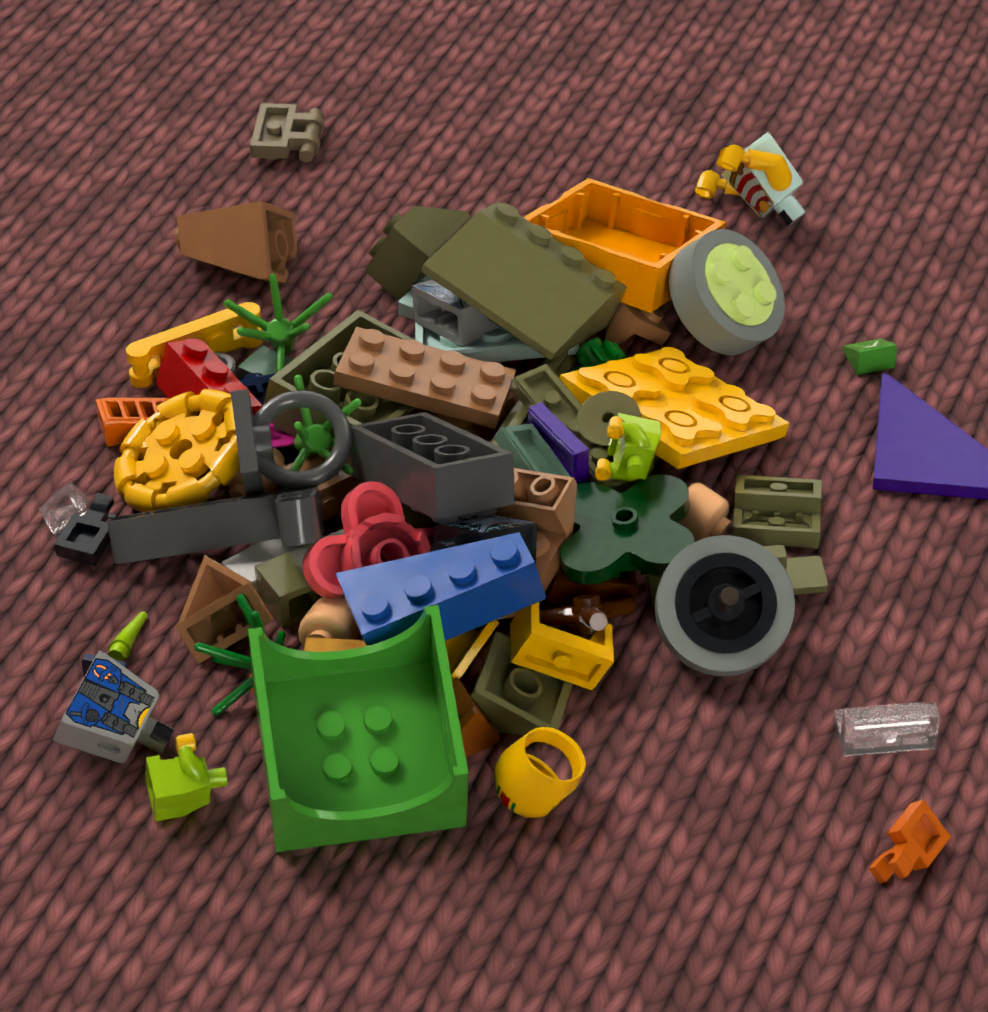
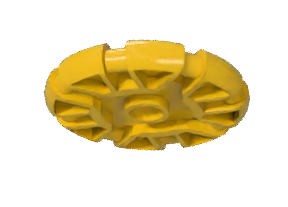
[113,389,240,513]

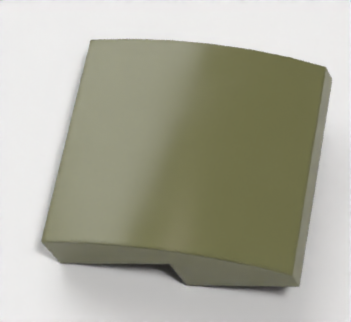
[732,475,822,548]

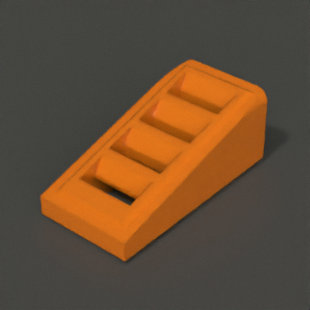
[95,398,169,447]

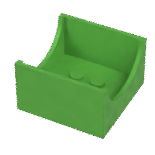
[248,605,469,852]

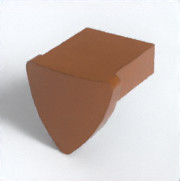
[452,677,501,757]

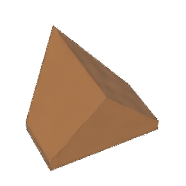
[175,555,274,664]

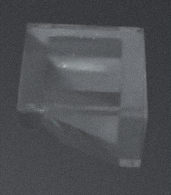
[38,482,90,538]

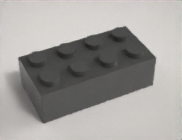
[351,412,514,523]

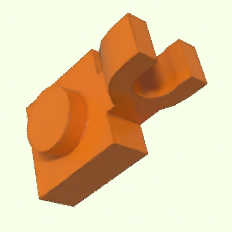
[868,800,951,884]

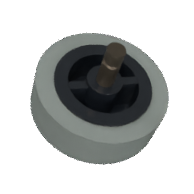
[655,535,795,676]

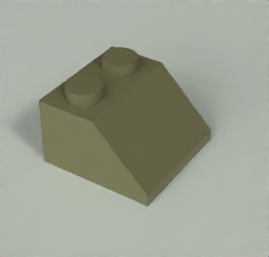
[365,206,471,300]

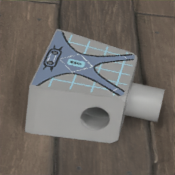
[412,279,500,347]

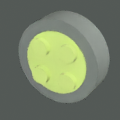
[669,229,785,355]

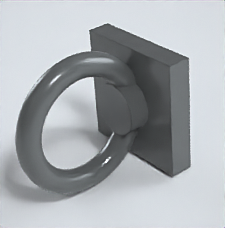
[231,389,352,496]

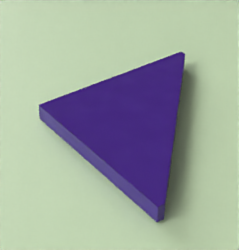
[873,373,988,500]

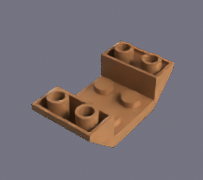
[494,468,577,620]

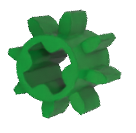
[574,338,626,371]

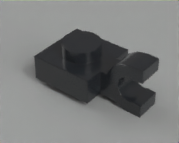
[54,493,117,566]

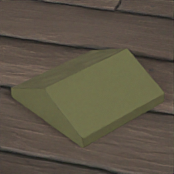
[471,631,573,736]

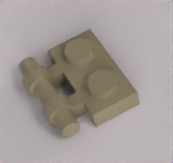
[250,103,325,163]

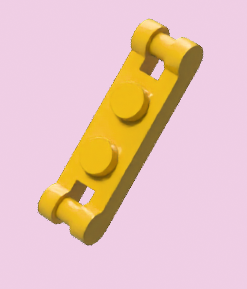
[126,302,263,388]

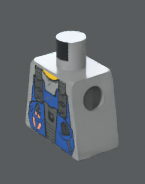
[53,650,174,763]

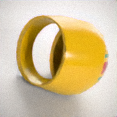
[494,727,586,818]

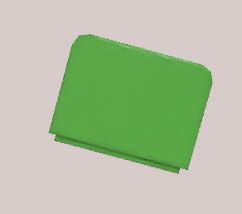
[842,338,897,375]

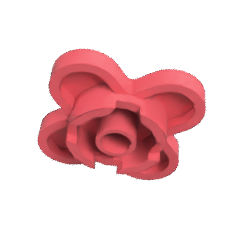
[303,481,434,598]

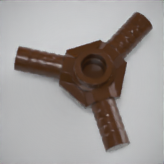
[539,595,637,635]

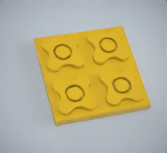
[559,347,790,469]

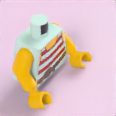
[695,132,806,226]

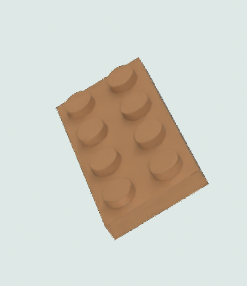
[333,327,516,429]

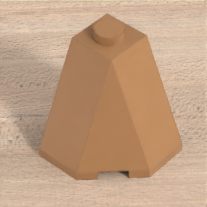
[175,201,298,285]

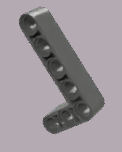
[107,486,326,564]

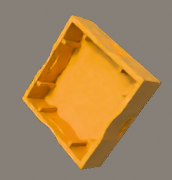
[524,178,726,313]

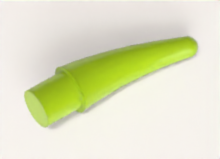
[107,611,148,662]

